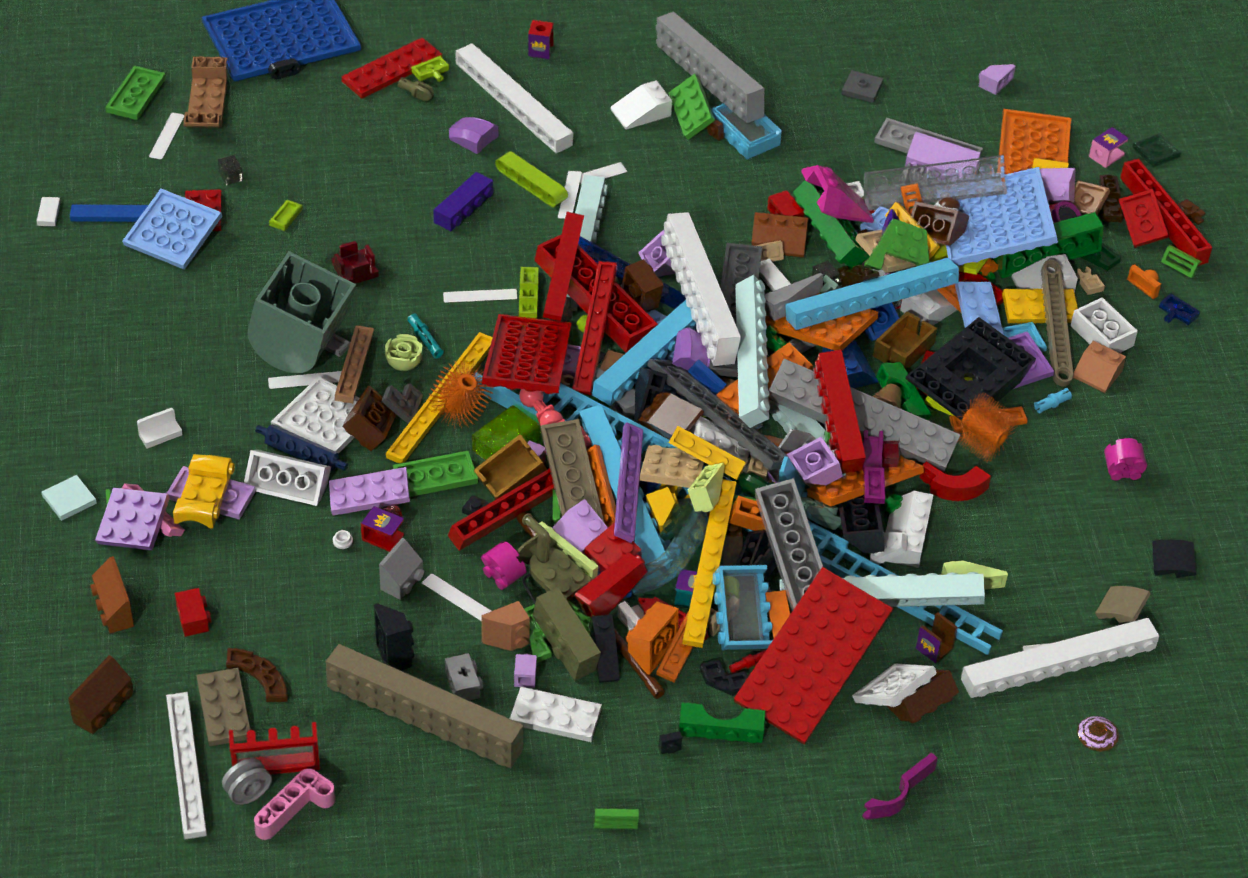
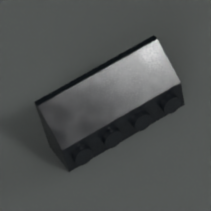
[838,495,884,554]

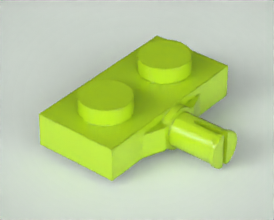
[411,56,449,82]

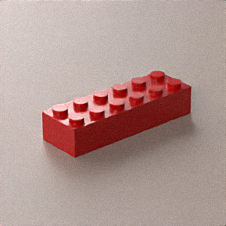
[813,350,866,474]

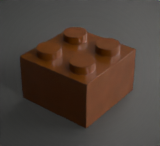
[621,259,663,312]

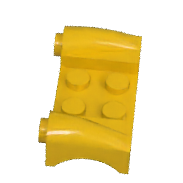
[173,454,235,529]

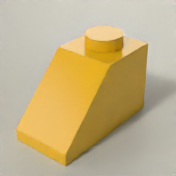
[646,487,678,536]

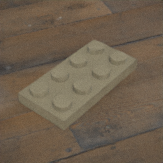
[196,668,250,747]

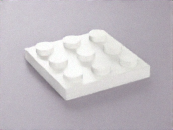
[852,663,937,707]

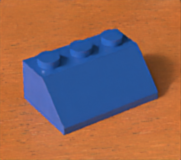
[822,340,878,388]

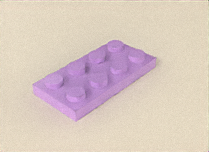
[166,466,256,520]
[329,467,410,516]

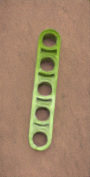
[495,152,568,207]

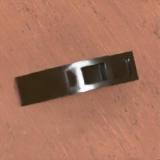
[1099,174,1122,223]
[832,265,880,288]

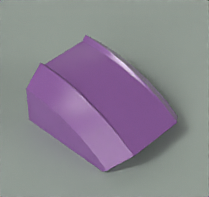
[449,117,499,154]
[672,327,710,370]

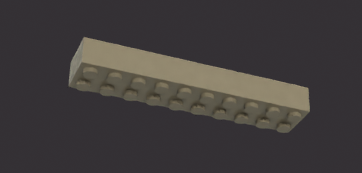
[326,644,524,768]

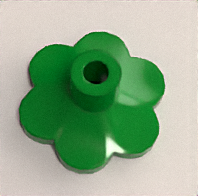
[881,494,903,514]

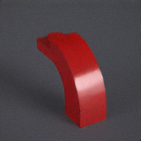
[919,461,991,501]

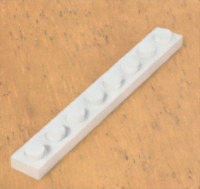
[166,692,206,839]

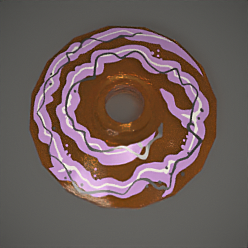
[1077,716,1119,751]

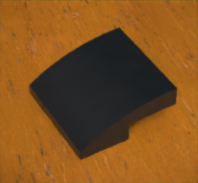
[1152,540,1196,578]

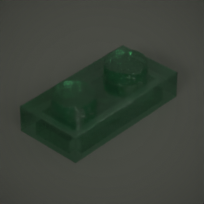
[659,503,694,541]

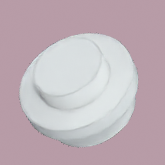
[333,530,353,549]

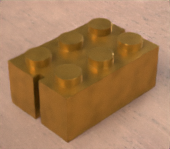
[873,311,937,370]
[474,434,547,499]

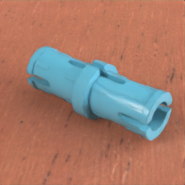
[1034,388,1072,413]

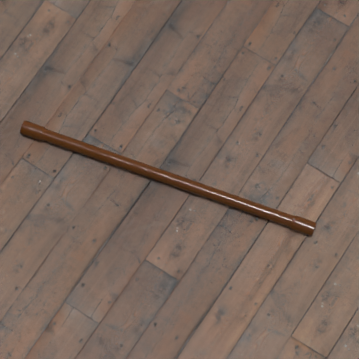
[517,512,665,699]

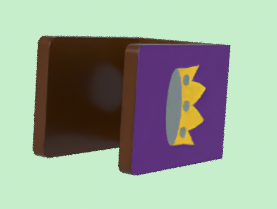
[916,613,958,664]

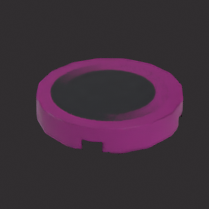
[1052,201,1081,223]

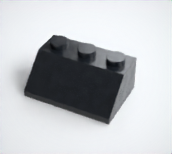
[374,603,415,671]

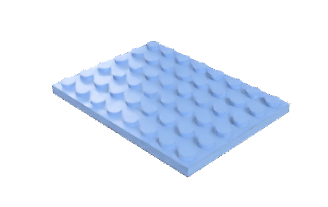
[936,167,1058,266]

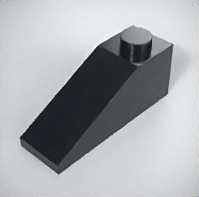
[634,368,667,426]
[589,614,620,683]

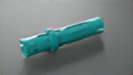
[407,313,444,359]

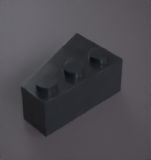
[732,530,777,592]

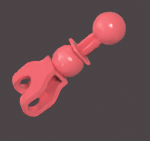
[519,389,592,450]

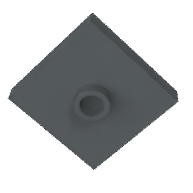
[842,70,883,103]

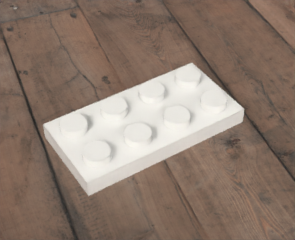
[510,687,602,742]

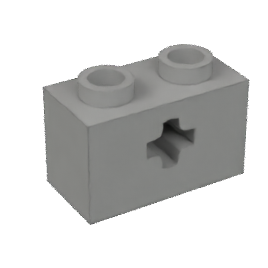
[445,653,483,700]

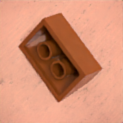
[751,212,808,257]
[90,556,134,633]

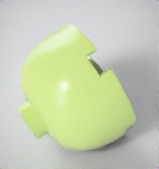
[385,334,422,371]

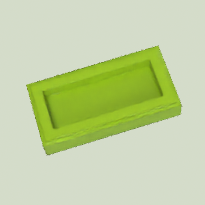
[269,200,303,231]

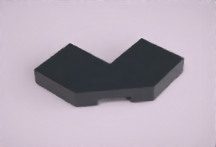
[700,660,748,696]

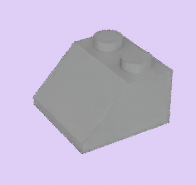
[379,538,424,600]

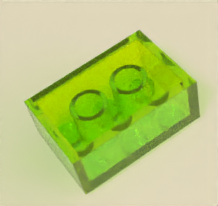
[472,405,540,460]

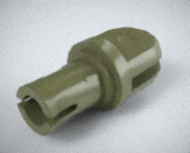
[398,77,434,101]

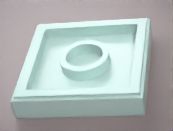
[42,475,97,521]

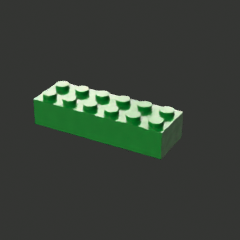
[793,180,870,269]
[994,212,1104,278]

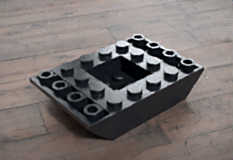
[906,317,1036,421]

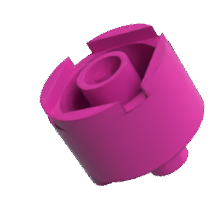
[1104,438,1147,481]
[481,541,526,590]

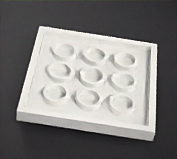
[271,376,360,454]

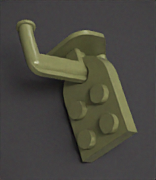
[517,514,592,601]

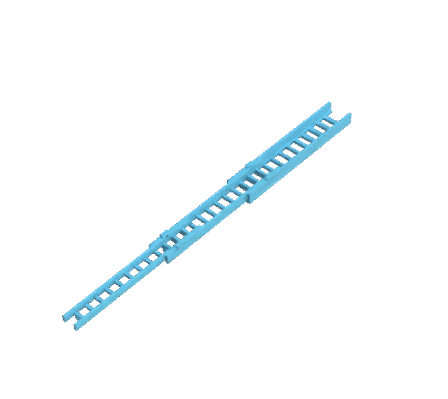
[475,372,1003,655]

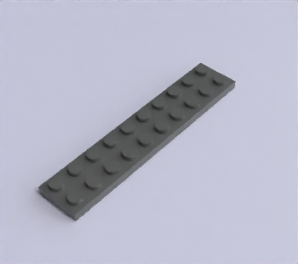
[709,243,762,377]
[647,359,787,470]

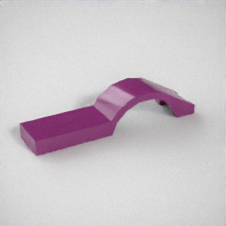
[862,430,885,504]
[862,752,938,820]

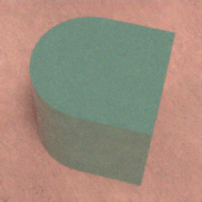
[248,251,356,373]

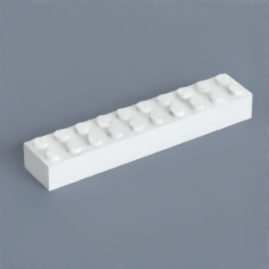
[661,212,741,366]

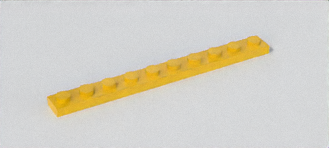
[386,332,492,464]
[682,479,737,648]

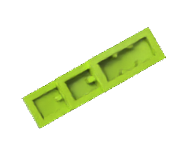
[519,267,539,319]

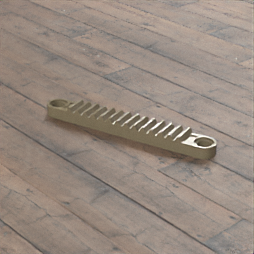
[1041,260,1073,387]

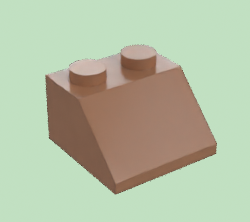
[1073,341,1126,393]
[482,601,530,651]

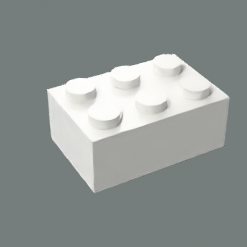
[1071,298,1138,353]

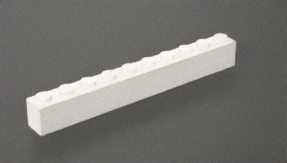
[456,43,573,154]
[961,618,1159,698]

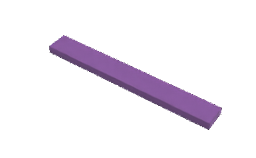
[614,422,643,543]

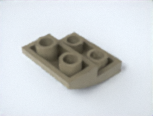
[1095,586,1151,623]

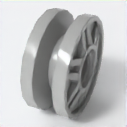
[222,758,272,805]

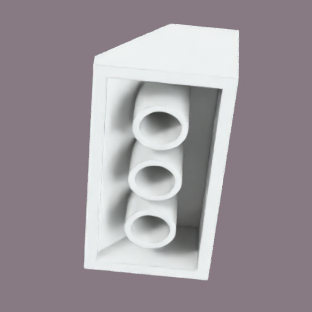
[244,450,331,506]
[886,491,933,568]

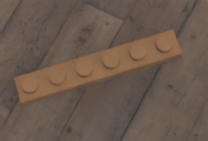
[334,325,374,404]

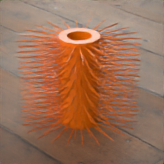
[428,360,493,428]
[952,392,1019,461]

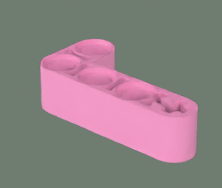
[254,769,335,840]

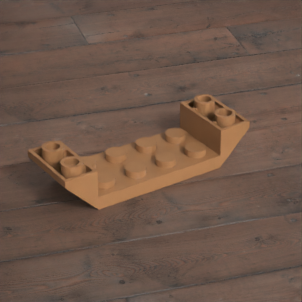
[184,56,227,128]

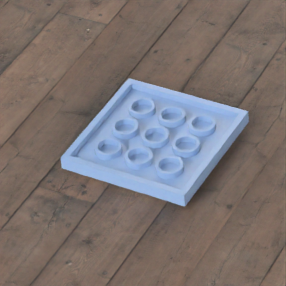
[123,189,222,270]

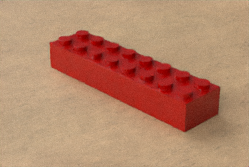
[535,235,658,353]

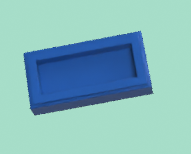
[688,359,727,395]

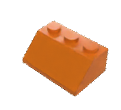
[626,601,678,675]

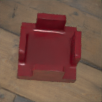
[331,241,379,284]

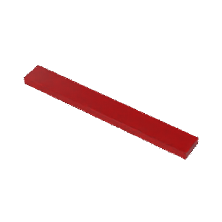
[543,212,584,321]
[572,261,618,395]

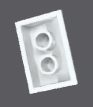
[689,417,749,463]

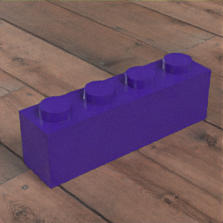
[433,172,494,231]

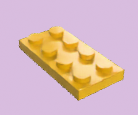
[1002,289,1078,323]

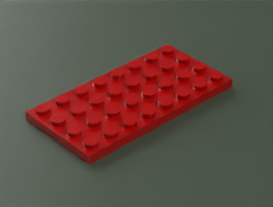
[482,314,571,394]
[734,567,893,745]

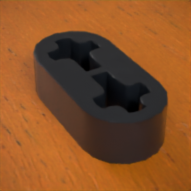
[268,58,301,79]

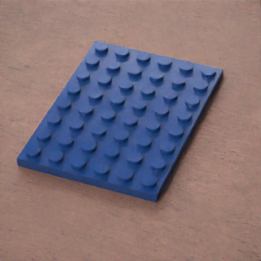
[202,0,361,81]

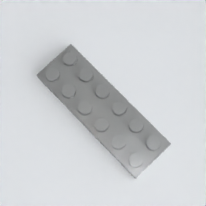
[874,118,983,156]

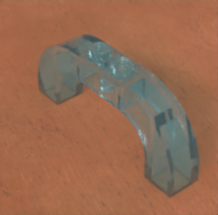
[631,498,709,594]

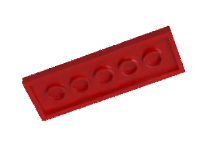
[342,38,442,99]

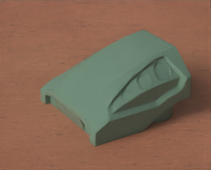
[800,497,841,530]

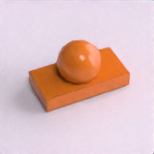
[1127,264,1161,299]

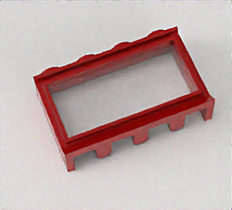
[229,722,320,774]

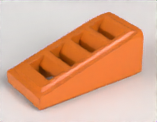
[901,183,923,215]

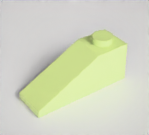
[688,463,725,512]
[941,561,1008,590]

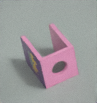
[1089,127,1128,168]

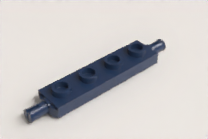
[255,424,348,472]

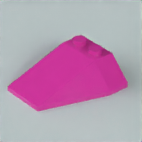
[801,165,874,223]

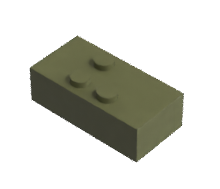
[533,587,601,681]

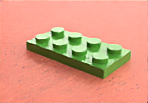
[105,66,166,120]
[668,74,715,140]
[393,451,478,497]

